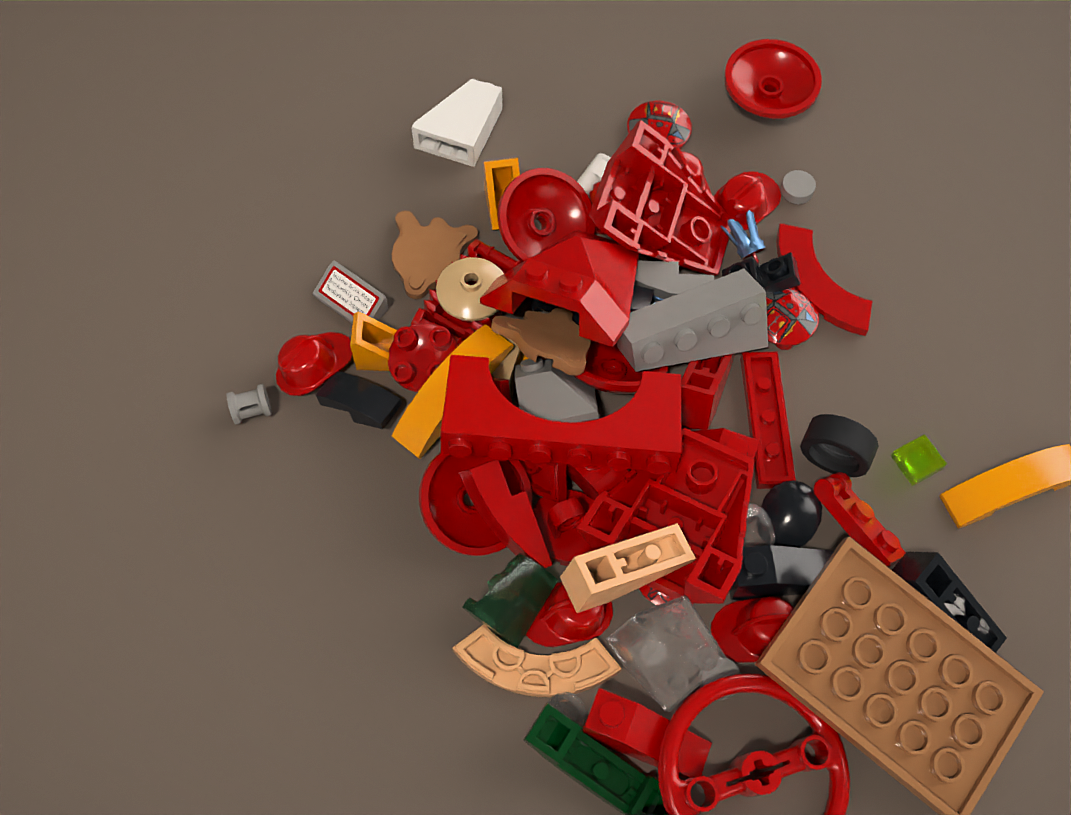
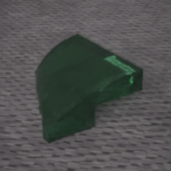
[462,553,558,648]

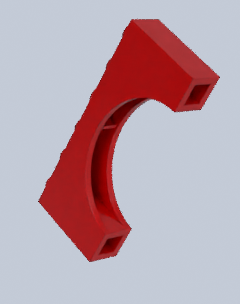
[441,354,682,474]

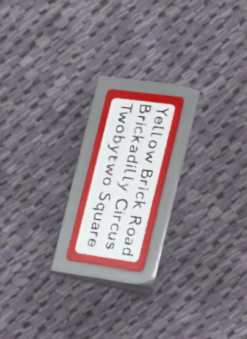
[312,260,388,324]

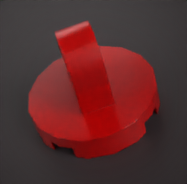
[532,489,594,566]

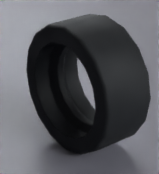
[800,414,879,477]

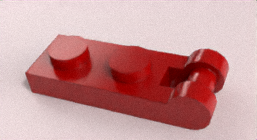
[814,472,906,568]

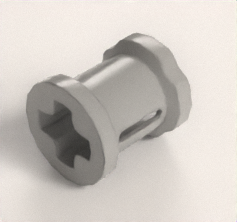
[226,384,272,425]

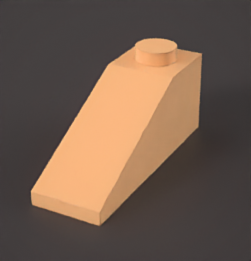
[560,524,696,613]

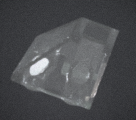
[606,596,728,712]

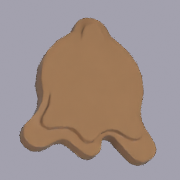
[391,211,478,299]
[491,308,591,376]

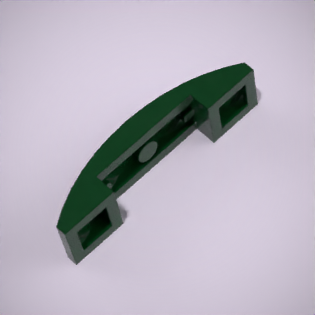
[523,703,668,815]

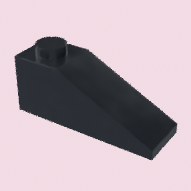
[729,545,834,601]
[892,551,1007,653]

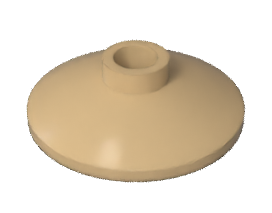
[436,257,504,321]

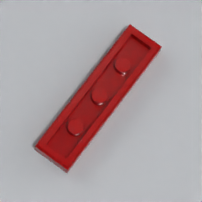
[740,351,796,489]

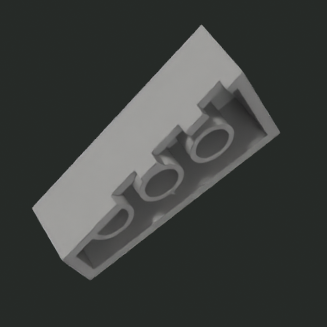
[617,269,768,372]

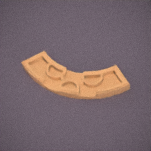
[452,624,622,697]

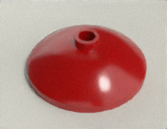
[724,39,822,119]
[498,168,595,262]
[573,340,668,394]
[419,452,532,556]

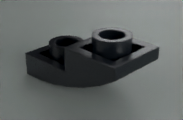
[722,252,801,294]
[316,371,402,429]

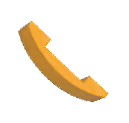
[391,324,514,459]
[939,444,1071,529]

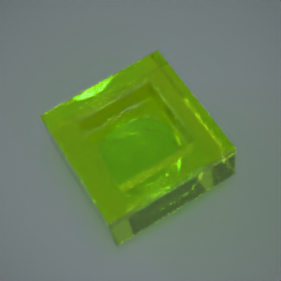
[891,434,947,486]

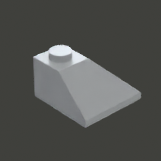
[515,357,599,422]

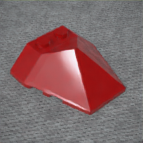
[589,120,732,276]
[480,230,639,347]
[577,427,755,604]

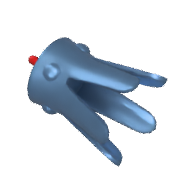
[720,210,766,263]

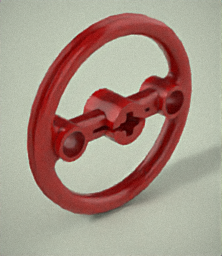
[658,674,850,815]

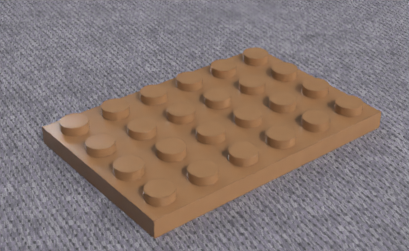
[755,536,1044,815]

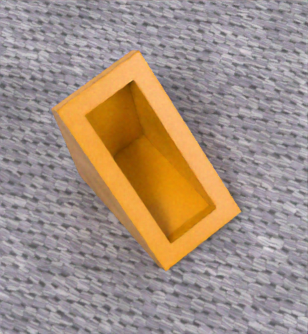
[484,157,520,230]
[350,311,397,371]

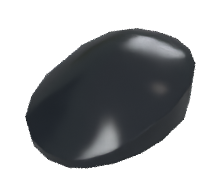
[757,481,822,548]

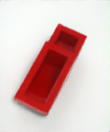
[459,459,553,568]

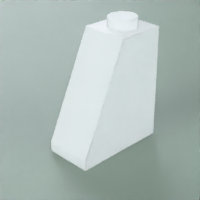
[412,79,502,167]

